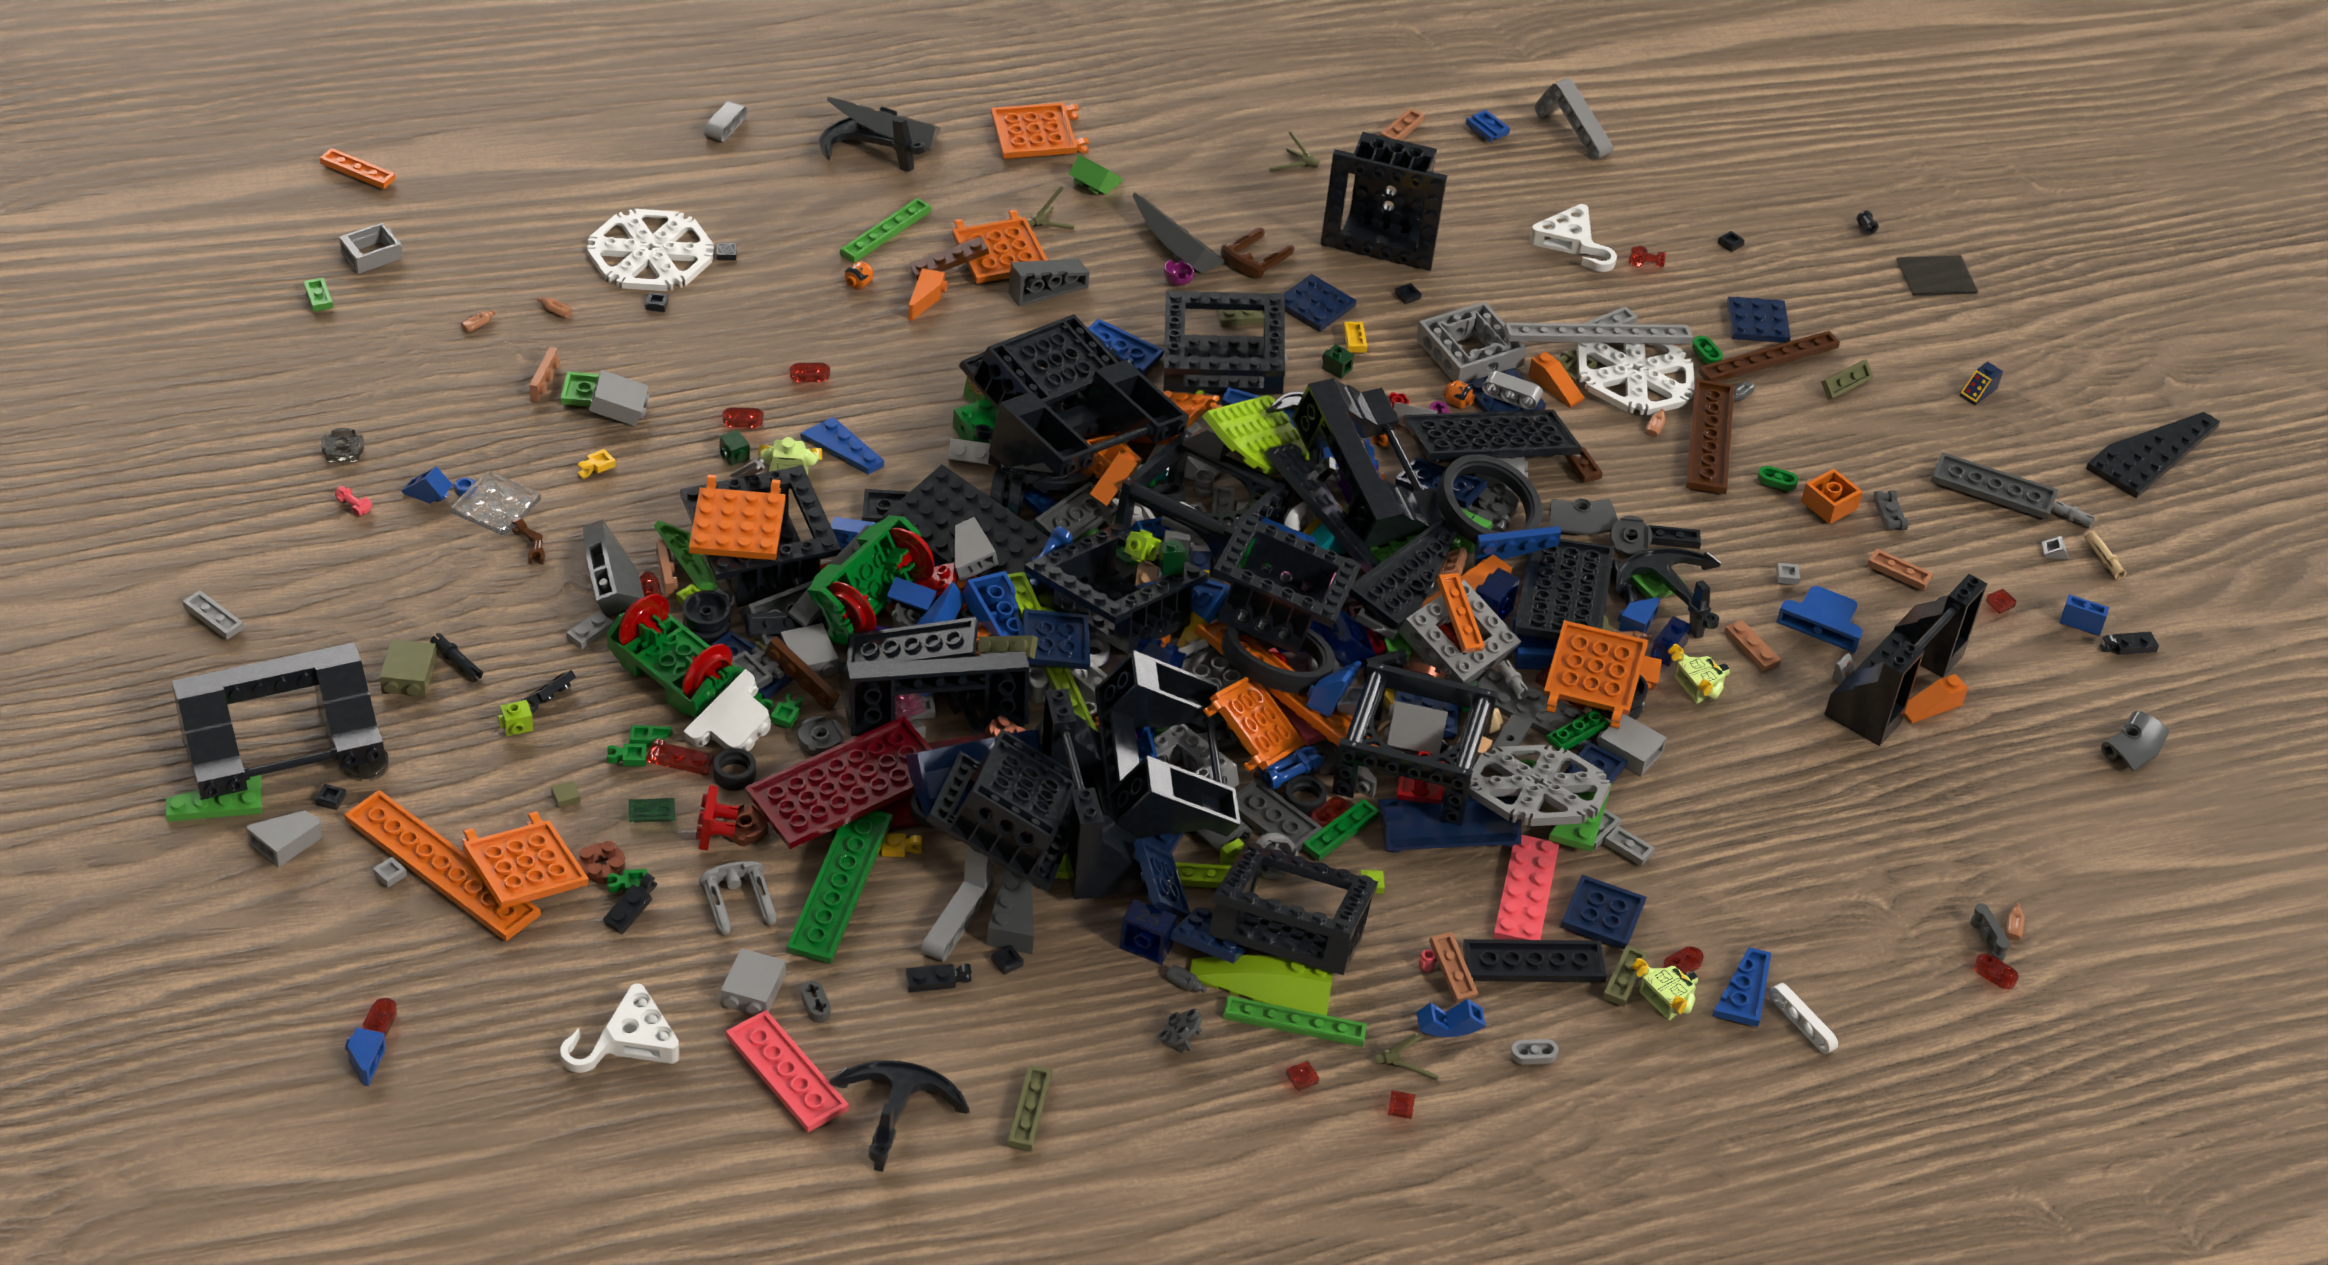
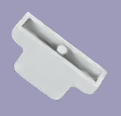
[684,669,771,752]

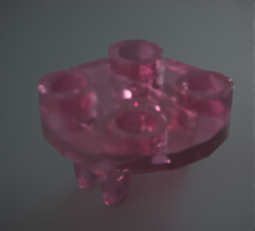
[895,694,926,726]

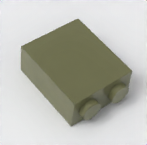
[380,639,437,697]

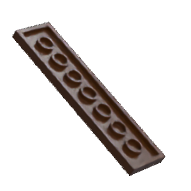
[1686,379,1735,494]

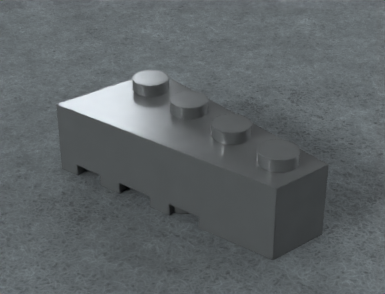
[1009,259,1090,306]
[987,868,1034,954]

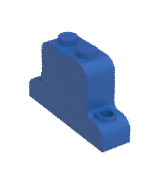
[1776,586,1863,653]

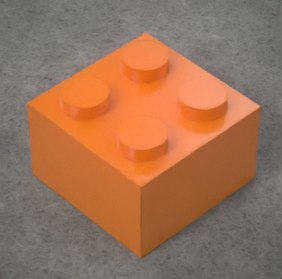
[1801,469,1863,524]

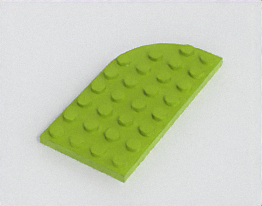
[1202,395,1309,475]

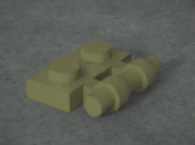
[1555,349,1597,384]

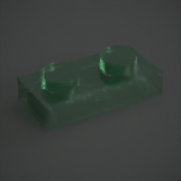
[628,798,675,823]

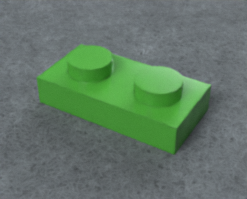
[304,277,333,312]

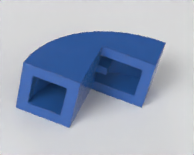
[1416,999,1486,1037]

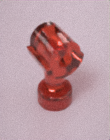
[1629,245,1666,267]

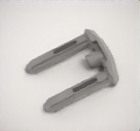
[699,861,777,935]

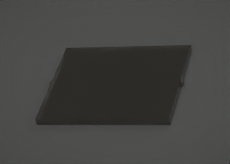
[1896,255,1978,296]

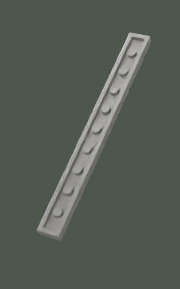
[1503,323,1693,344]

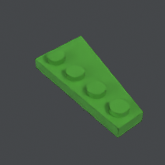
[653,520,719,591]
[1548,783,1611,852]

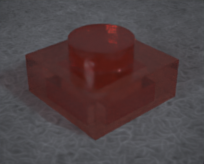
[1986,589,2017,614]
[1286,1061,1319,1091]
[1388,1090,1415,1119]

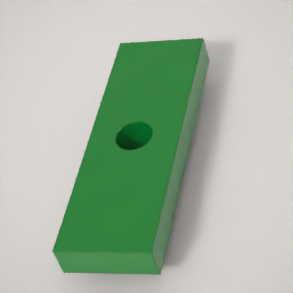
[1546,709,1609,751]

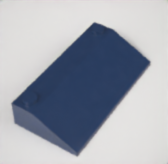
[906,729,1043,819]
[1378,795,1521,853]

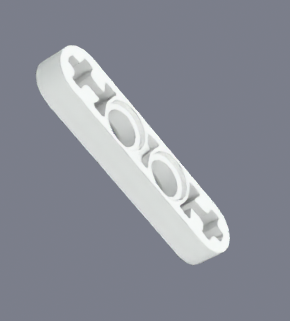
[1769,983,1838,1054]

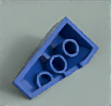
[962,571,1023,636]
[916,582,965,625]
[1306,661,1362,717]

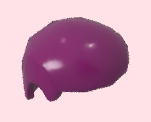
[1164,260,1194,286]

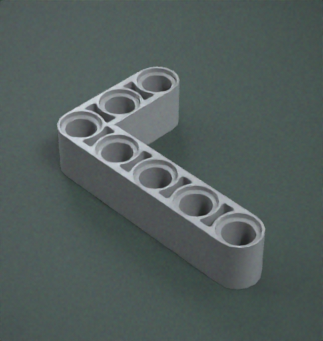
[1535,78,1613,160]
[921,846,995,962]

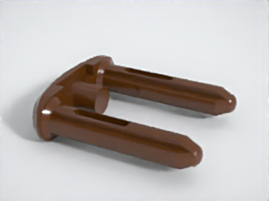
[1221,227,1294,278]

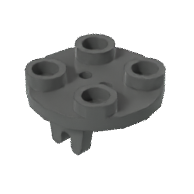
[1158,1008,1202,1053]

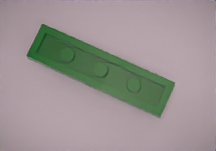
[1302,798,1380,861]

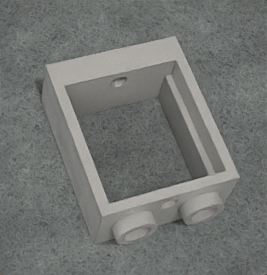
[339,223,403,274]

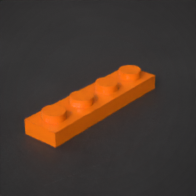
[320,148,396,189]
[1436,573,1485,653]

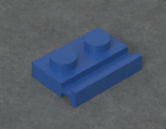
[1465,110,1510,142]

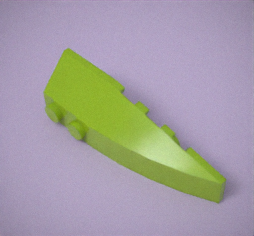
[1190,955,1333,1015]

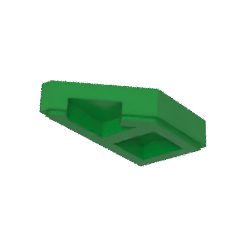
[629,725,673,747]

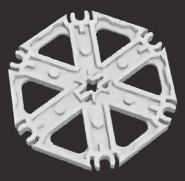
[587,209,714,291]
[1577,342,1695,415]

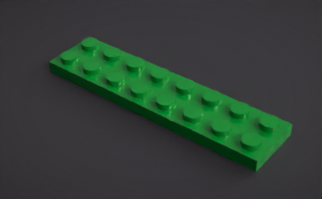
[787,810,893,964]

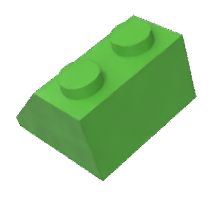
[1068,155,1123,195]

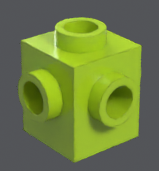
[1124,529,1162,562]
[497,700,533,736]

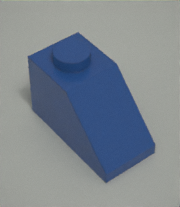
[401,466,453,504]
[1618,598,1661,634]
[345,1027,386,1086]

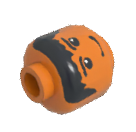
[844,261,873,290]
[1444,380,1475,409]

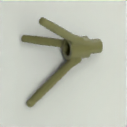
[1270,131,1320,171]
[1027,186,1075,229]
[1375,1033,1439,1080]

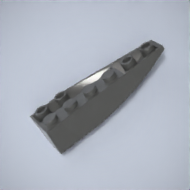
[583,519,645,616]

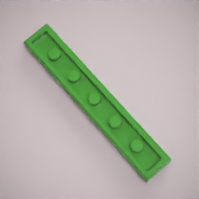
[840,198,932,263]
[1223,996,1367,1047]

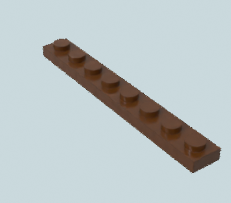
[1698,331,1840,382]

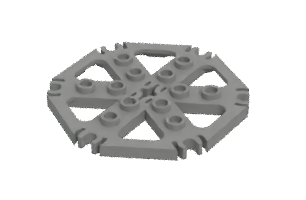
[1470,745,1610,826]

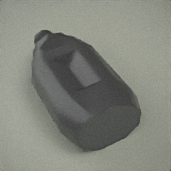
[1733,381,1755,402]
[1166,965,1207,993]

